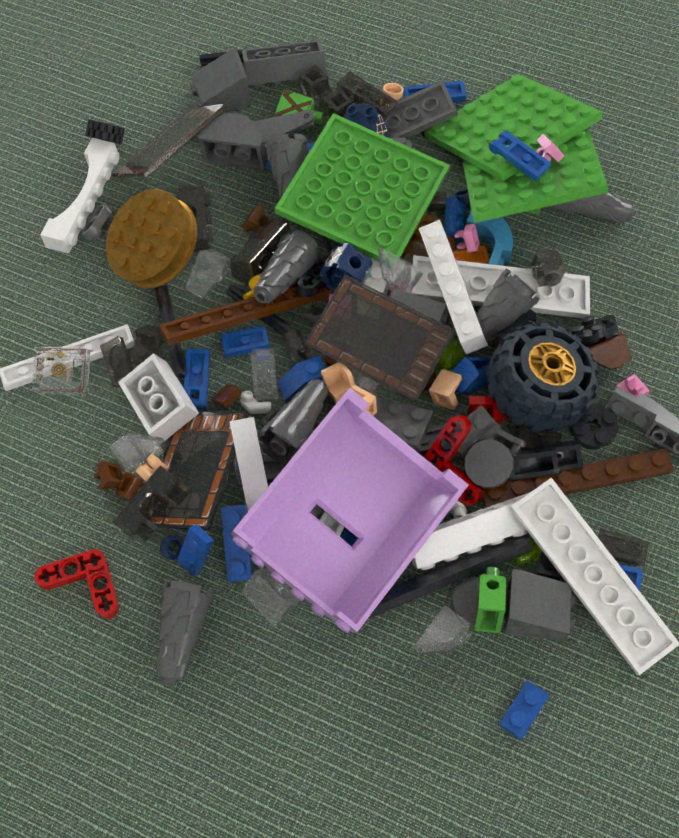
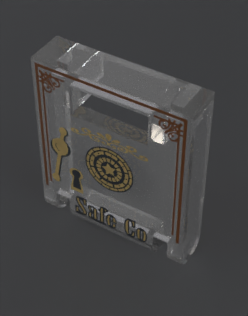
[31,347,91,395]

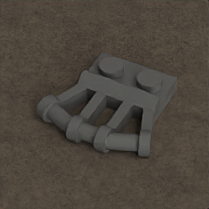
[447,405,527,463]

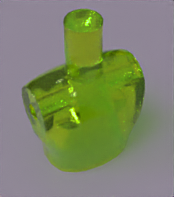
[437,339,464,371]

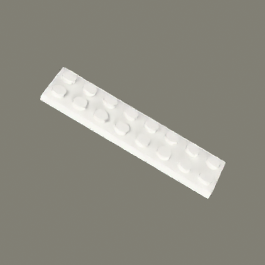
[410,255,590,318]
[510,478,679,675]

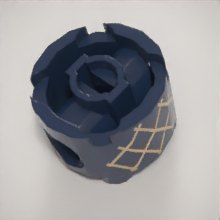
[343,103,388,137]
[320,243,373,296]

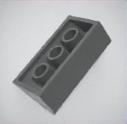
[242,40,327,87]

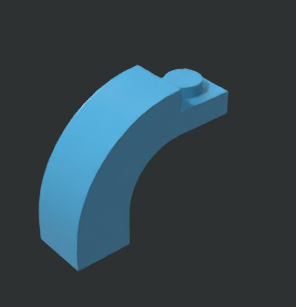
[467,210,513,266]

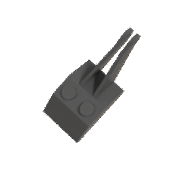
[198,110,314,170]

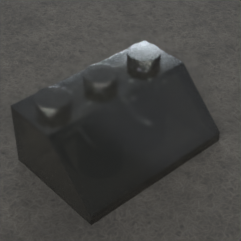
[230,217,291,286]

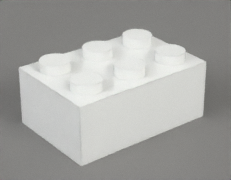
[118,353,199,442]

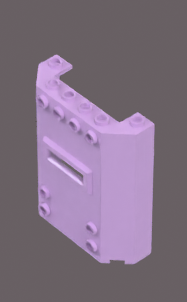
[231,388,468,633]

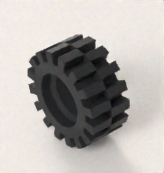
[85,119,125,145]

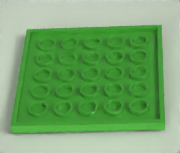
[424,74,602,181]
[275,113,450,268]
[462,128,608,223]

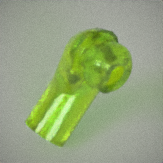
[514,536,542,566]

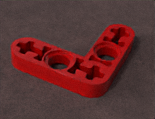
[424,415,483,506]
[34,549,119,619]

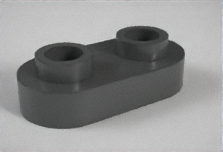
[81,202,113,240]

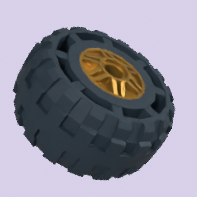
[486,323,599,433]

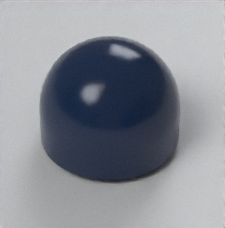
[453,189,471,208]
[160,535,184,560]

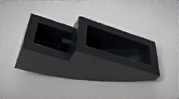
[510,440,583,480]

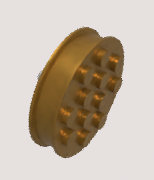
[106,189,197,289]

